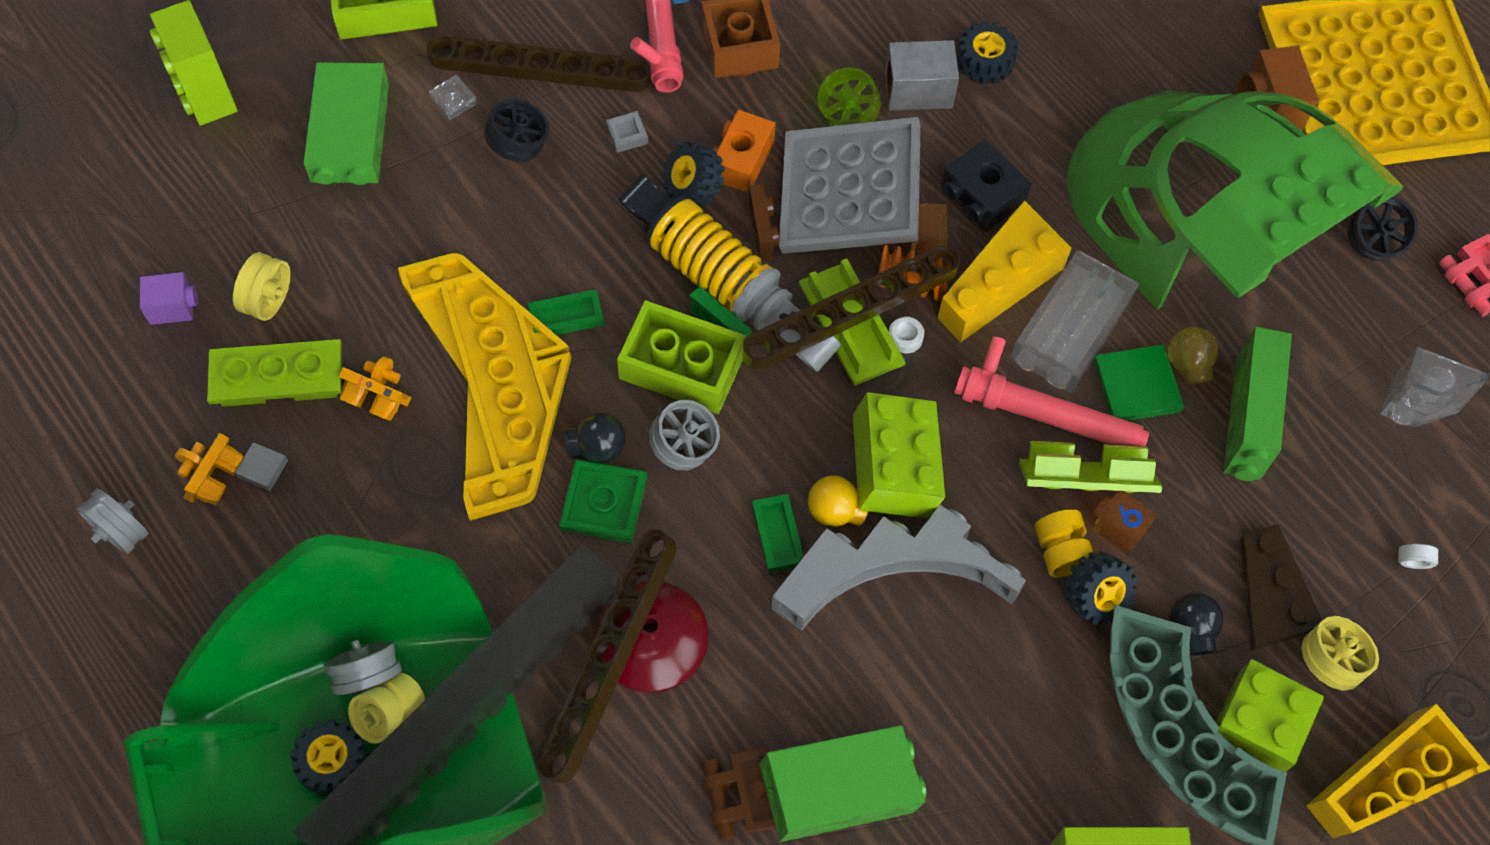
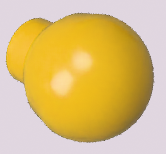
[808,475,868,527]

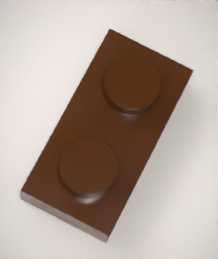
[749,183,779,261]

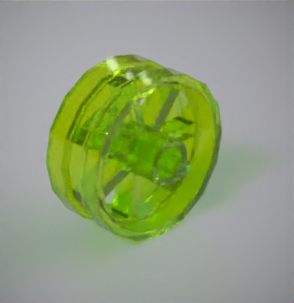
[818,67,881,126]

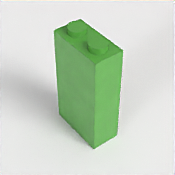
[304,63,389,185]
[1223,327,1292,481]
[759,725,926,842]

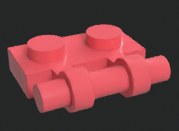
[1439,233,1490,317]

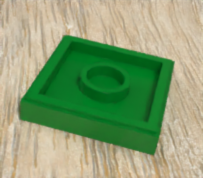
[1093,344,1184,421]
[559,459,648,543]

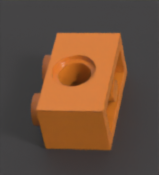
[713,110,776,193]

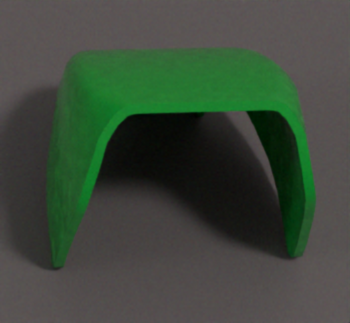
[123,535,546,845]

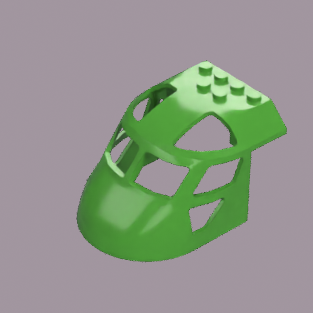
[1067,90,1404,310]

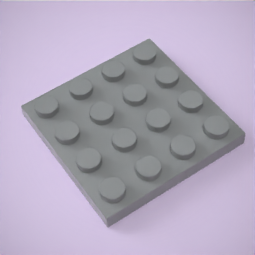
[779,117,920,254]

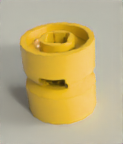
[1034,510,1094,578]

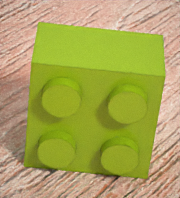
[1216,659,1324,772]

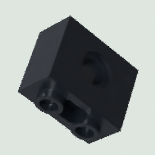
[941,139,1032,231]

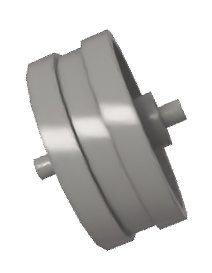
[649,400,720,471]
[76,488,148,555]
[324,640,402,695]

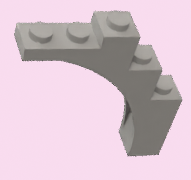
[771,505,1026,631]

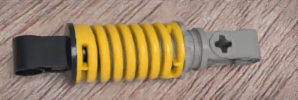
[618,174,841,372]

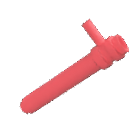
[630,0,684,93]
[954,336,1150,446]

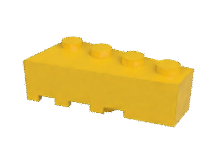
[938,201,1071,343]
[1306,704,1490,838]

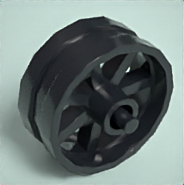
[484,99,549,162]
[1348,196,1418,260]

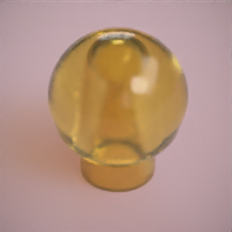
[1168,326,1218,385]

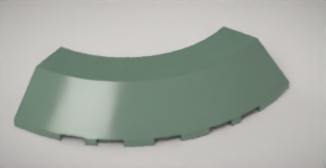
[1110,605,1287,845]

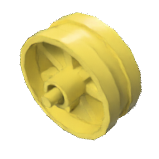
[233,252,290,321]
[1301,616,1379,691]

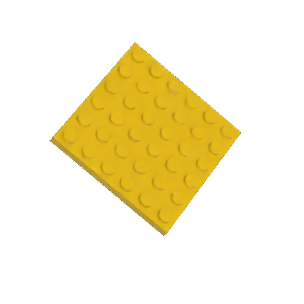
[1258,0,1490,165]

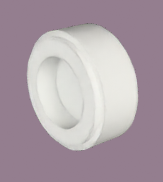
[889,317,924,353]
[1398,544,1438,569]

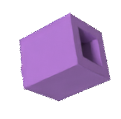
[140,272,198,325]

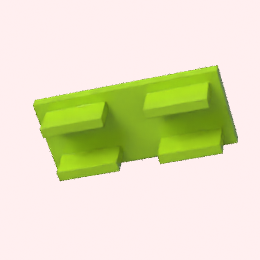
[798,258,906,386]
[207,339,342,407]
[1019,441,1162,493]

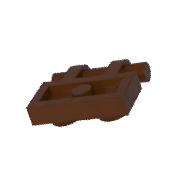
[702,746,776,841]

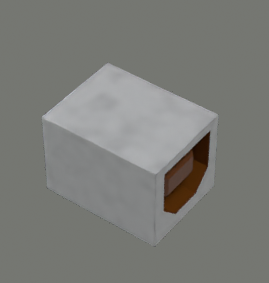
[885,40,959,111]

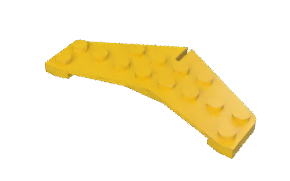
[398,253,571,521]

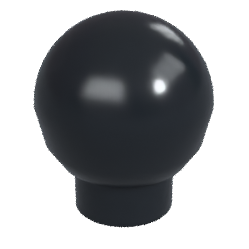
[565,413,626,463]
[1169,593,1224,656]

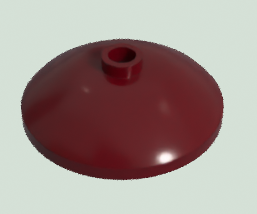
[594,582,709,693]

